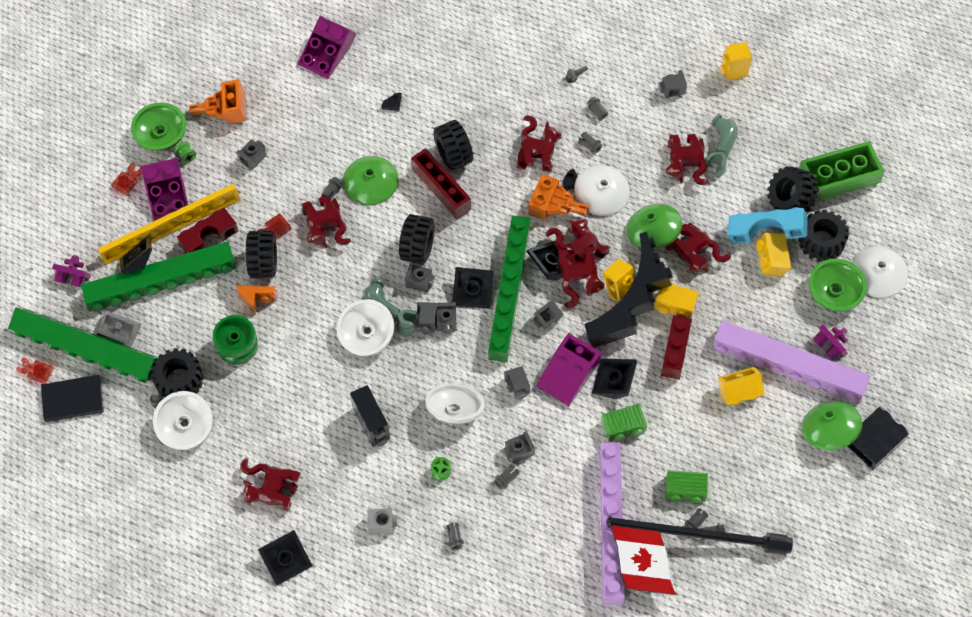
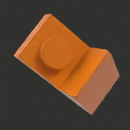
[236,285,277,314]

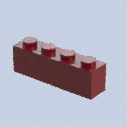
[411,148,471,219]

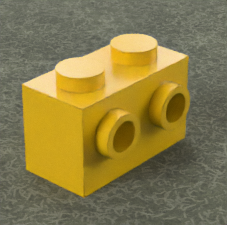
[720,42,752,81]
[756,233,791,276]
[603,258,635,303]
[654,284,699,319]
[717,367,765,405]

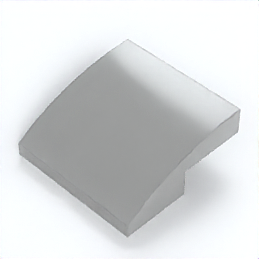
[93,310,141,347]

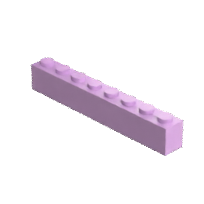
[713,320,871,403]
[600,442,625,605]

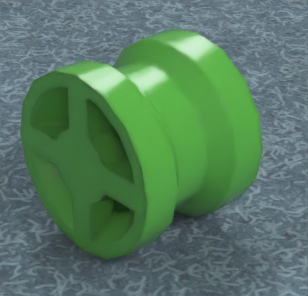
[173,141,197,165]
[431,457,451,481]

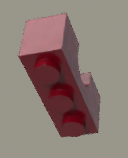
[176,208,239,253]
[661,315,692,380]

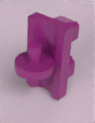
[52,255,91,287]
[813,324,849,361]

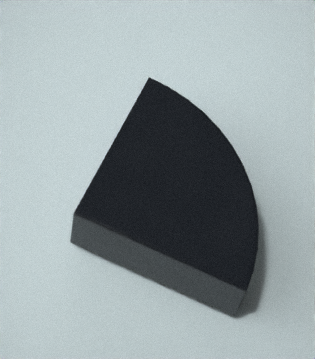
[382,93,402,111]
[563,168,578,191]

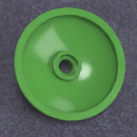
[131,102,186,151]
[343,156,399,205]
[626,204,682,250]
[809,259,867,312]
[802,401,862,450]

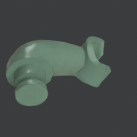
[705,114,738,177]
[364,278,416,336]

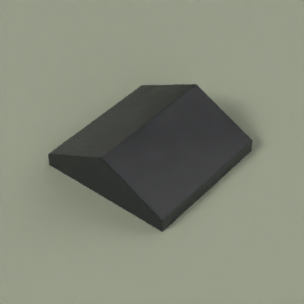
[120,235,152,274]
[526,241,562,281]
[452,267,494,309]
[592,358,637,399]
[258,530,313,586]

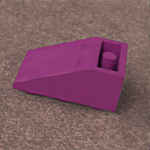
[298,16,356,79]
[140,158,189,221]
[536,333,602,406]

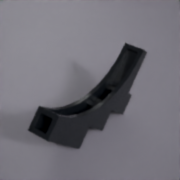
[584,231,673,348]

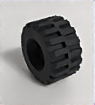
[433,119,473,170]
[767,166,819,212]
[798,210,849,262]
[399,214,435,265]
[246,230,277,278]
[151,348,204,397]

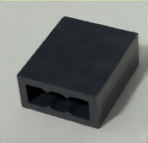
[350,385,390,447]
[847,407,909,471]

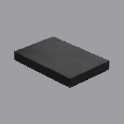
[41,375,104,422]

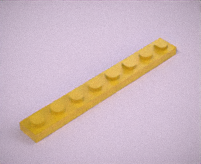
[97,184,240,265]

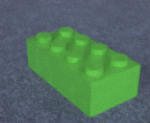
[799,141,885,202]

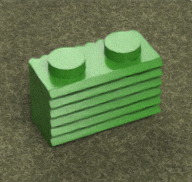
[601,404,647,442]
[665,470,708,504]

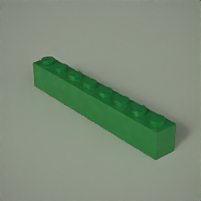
[488,215,531,363]
[81,241,236,312]
[8,307,159,383]

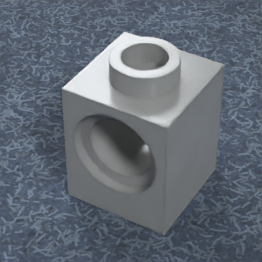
[367,508,397,535]

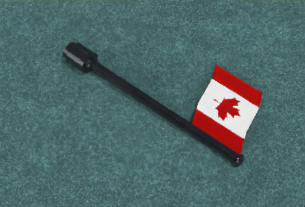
[606,516,793,596]

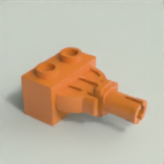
[189,79,246,124]
[528,174,590,221]

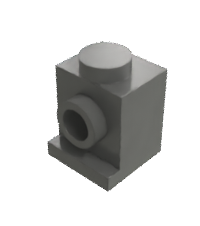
[658,70,687,98]
[236,139,267,170]
[405,262,435,292]
[532,299,564,330]
[416,302,437,333]
[436,302,457,333]
[504,366,530,399]
[503,431,535,464]

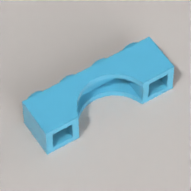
[728,207,807,244]

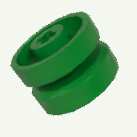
[213,315,258,365]

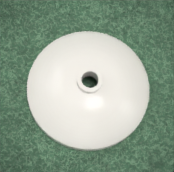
[574,165,630,216]
[852,246,908,298]
[337,299,394,356]
[425,383,485,424]
[153,391,213,450]

